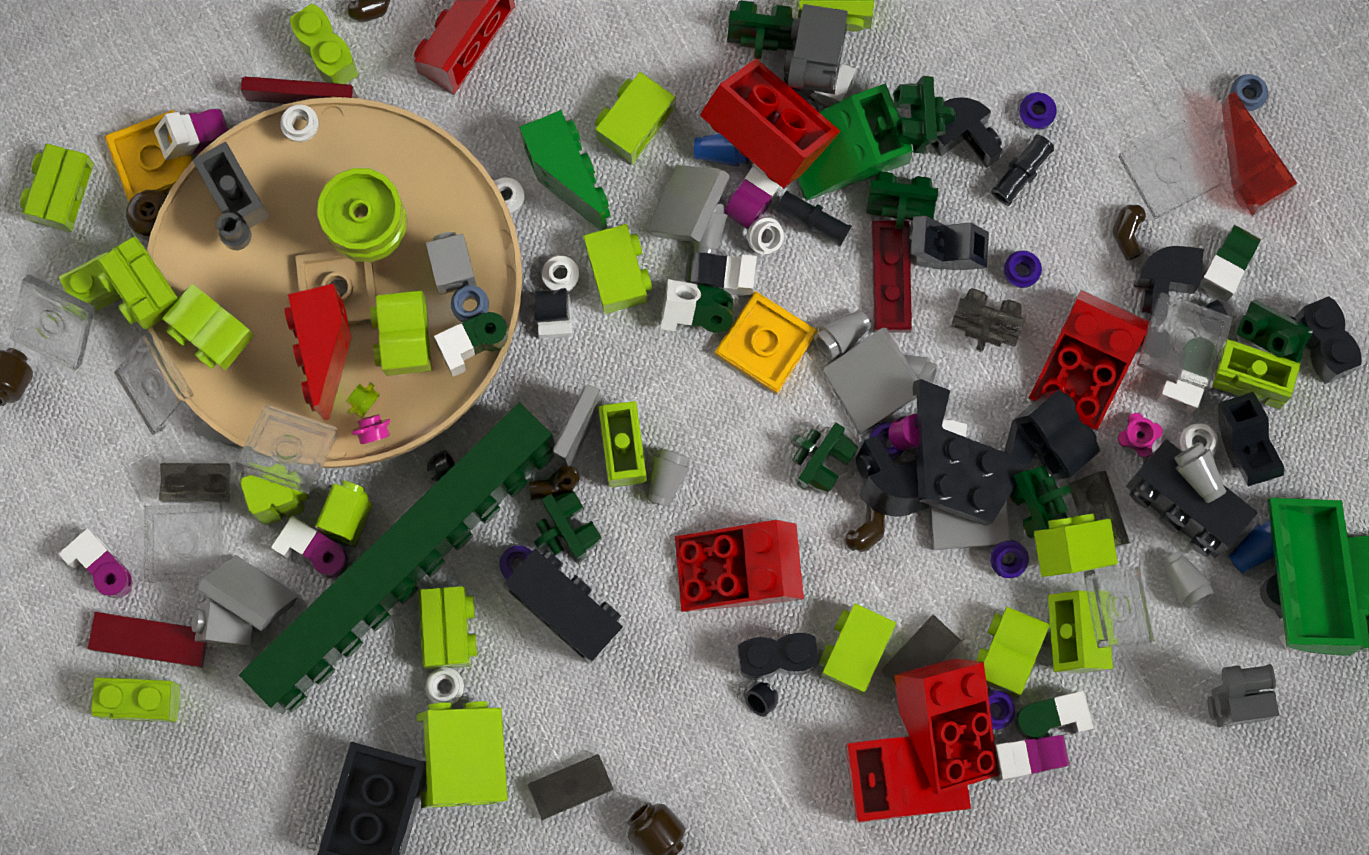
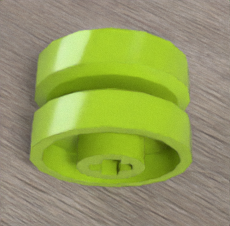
[317,168,407,262]

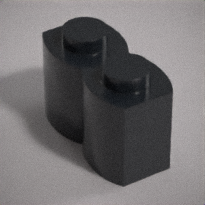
[1295,296,1362,384]
[1015,389,1100,480]
[738,633,819,680]

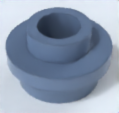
[1230,74,1268,111]
[450,285,489,322]

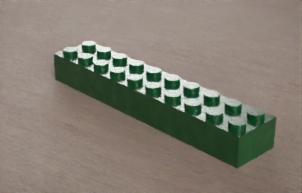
[239,402,555,714]

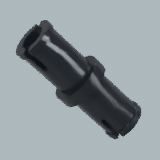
[991,134,1054,206]
[775,190,852,247]

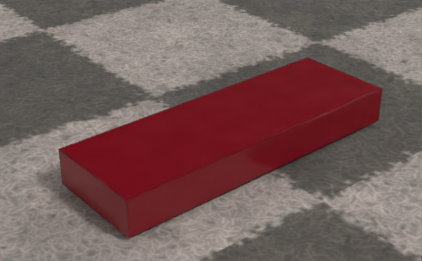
[241,76,358,104]
[871,220,912,333]
[87,612,207,668]

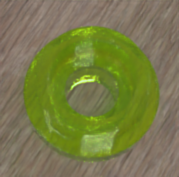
[346,382,380,418]

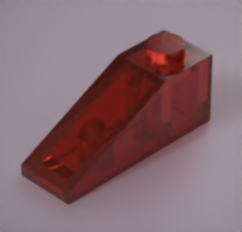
[1221,91,1298,216]

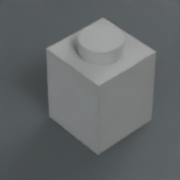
[426,232,477,295]
[191,601,253,647]

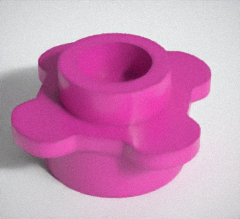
[1118,413,1163,457]
[351,414,391,444]

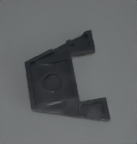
[912,379,1036,526]

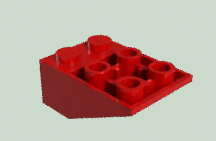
[284,283,352,421]
[1029,290,1149,430]
[675,520,804,612]
[894,658,999,794]
[845,736,971,824]

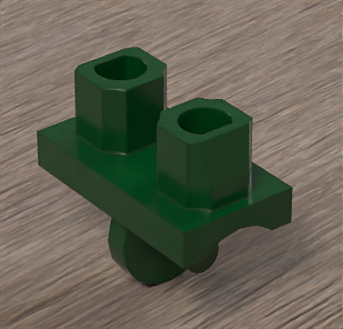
[727,0,794,60]
[893,76,956,154]
[866,171,938,230]
[1237,300,1313,363]
[791,422,858,495]
[1010,465,1072,538]
[534,491,602,563]

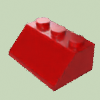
[414,0,515,95]
[700,59,840,189]

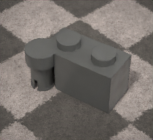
[784,4,848,94]
[192,142,270,251]
[1208,664,1279,728]

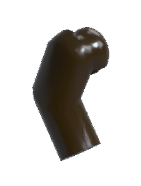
[347,0,390,22]
[1113,205,1146,261]
[529,466,580,500]
[845,505,885,552]

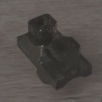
[951,288,1026,353]
[159,463,231,503]

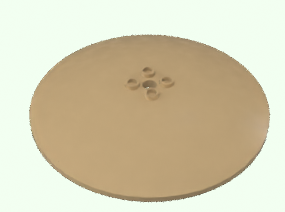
[147,97,523,469]

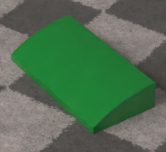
[1267,498,1363,656]

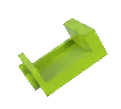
[417,701,508,808]

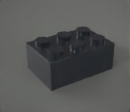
[1126,439,1258,558]
[503,548,623,664]
[317,742,427,855]

